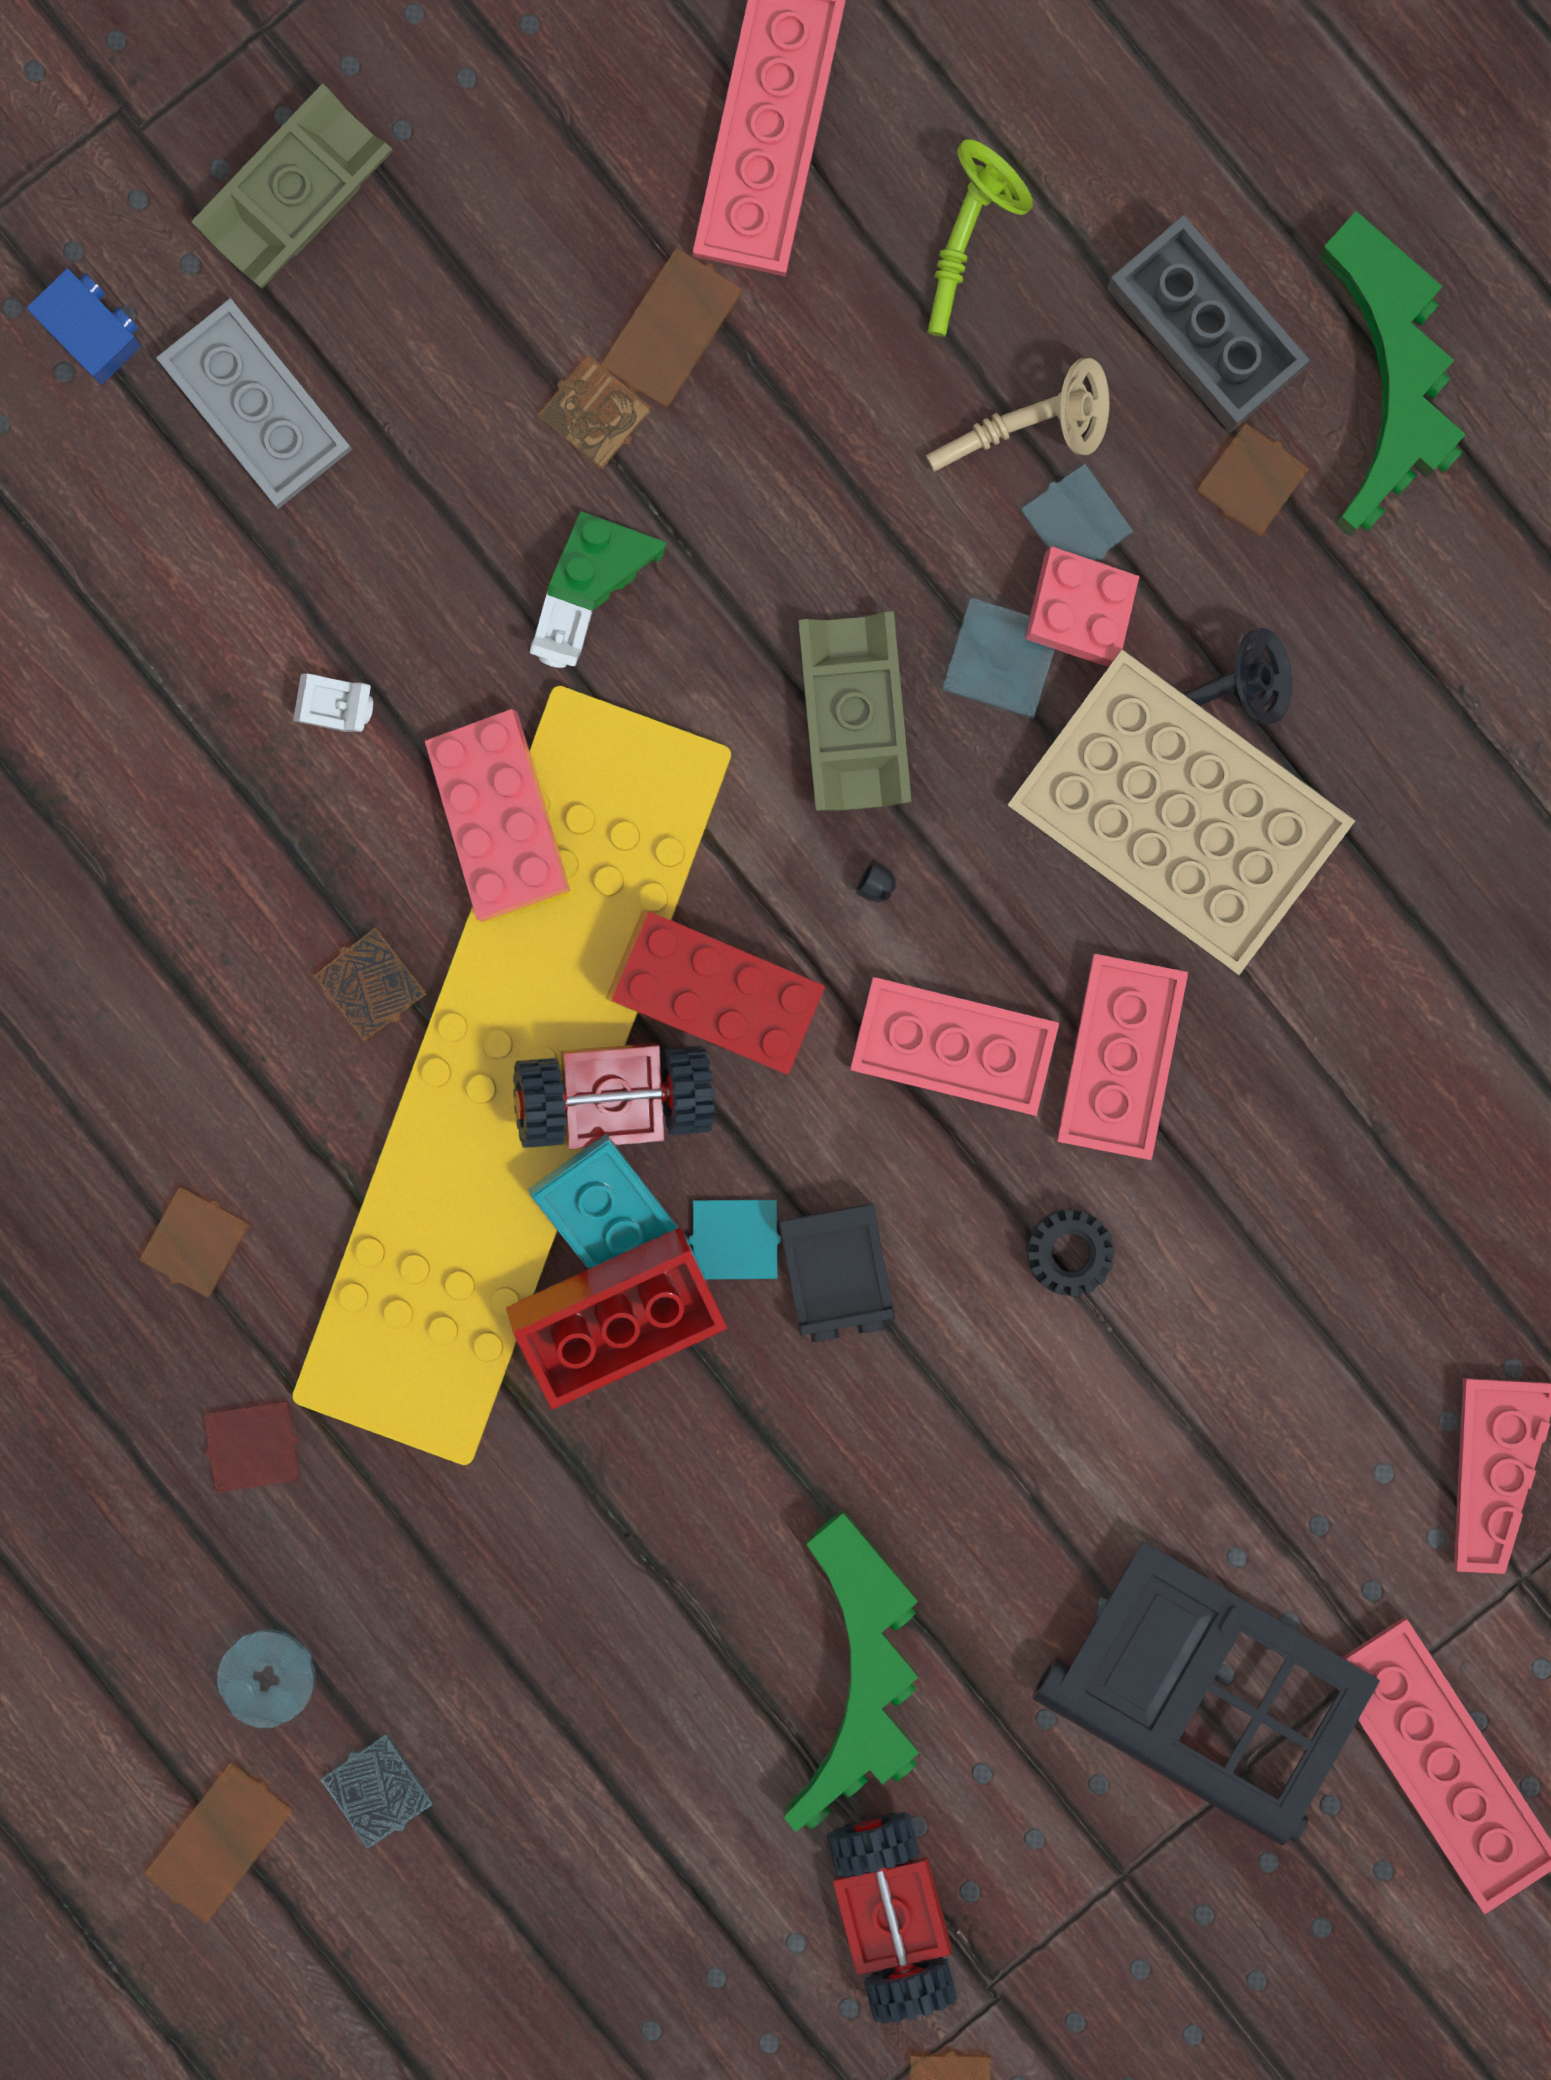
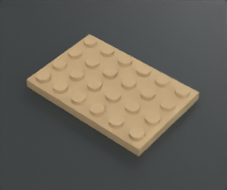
[1008,649,1355,975]

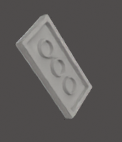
[156,298,352,509]

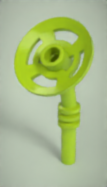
[927,139,1033,337]

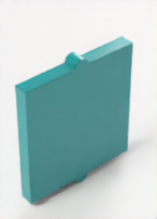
[689,1200,782,1279]

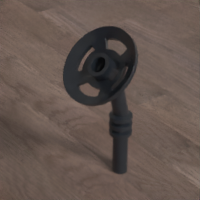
[1183,628,1292,725]

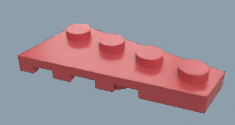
[1454,1378,1551,1574]

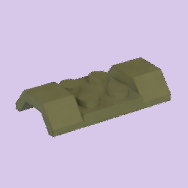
[191,83,393,289]
[798,611,911,811]

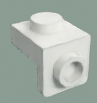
[529,591,593,668]
[293,674,373,732]

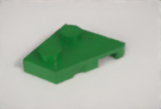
[547,511,667,611]

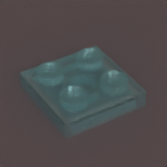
[942,598,1055,719]

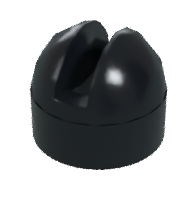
[856,860,897,903]

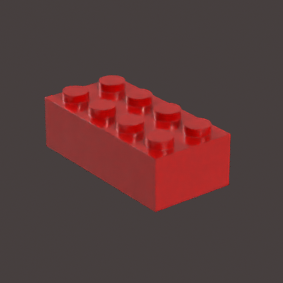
[605,911,825,1075]
[506,1227,727,1410]

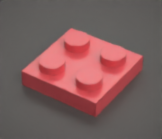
[1025,546,1139,667]

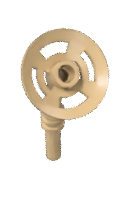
[925,358,1110,472]

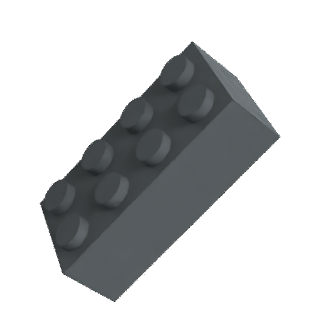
[1106,215,1310,433]

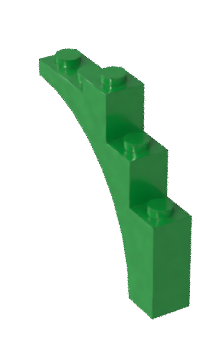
[1318,211,1466,536]
[783,1508,919,1832]

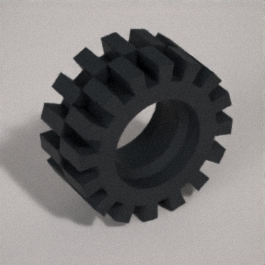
[1026,1209,1115,1297]

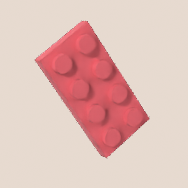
[425,709,571,922]
[1056,954,1188,1160]
[850,977,1059,1116]

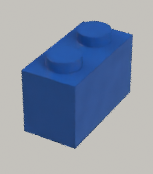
[27,268,142,385]

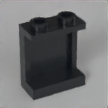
[779,1203,895,1342]

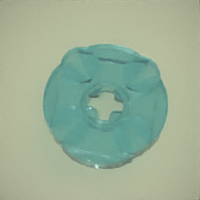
[217,1629,315,1728]

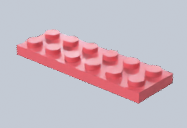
[693,0,846,277]
[1337,1617,1551,1915]

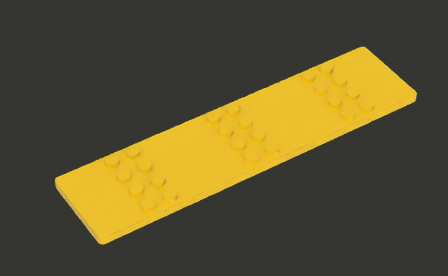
[293,686,731,1465]

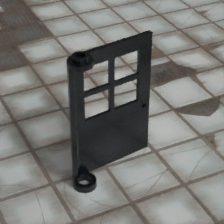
[1032,1540,1380,1846]

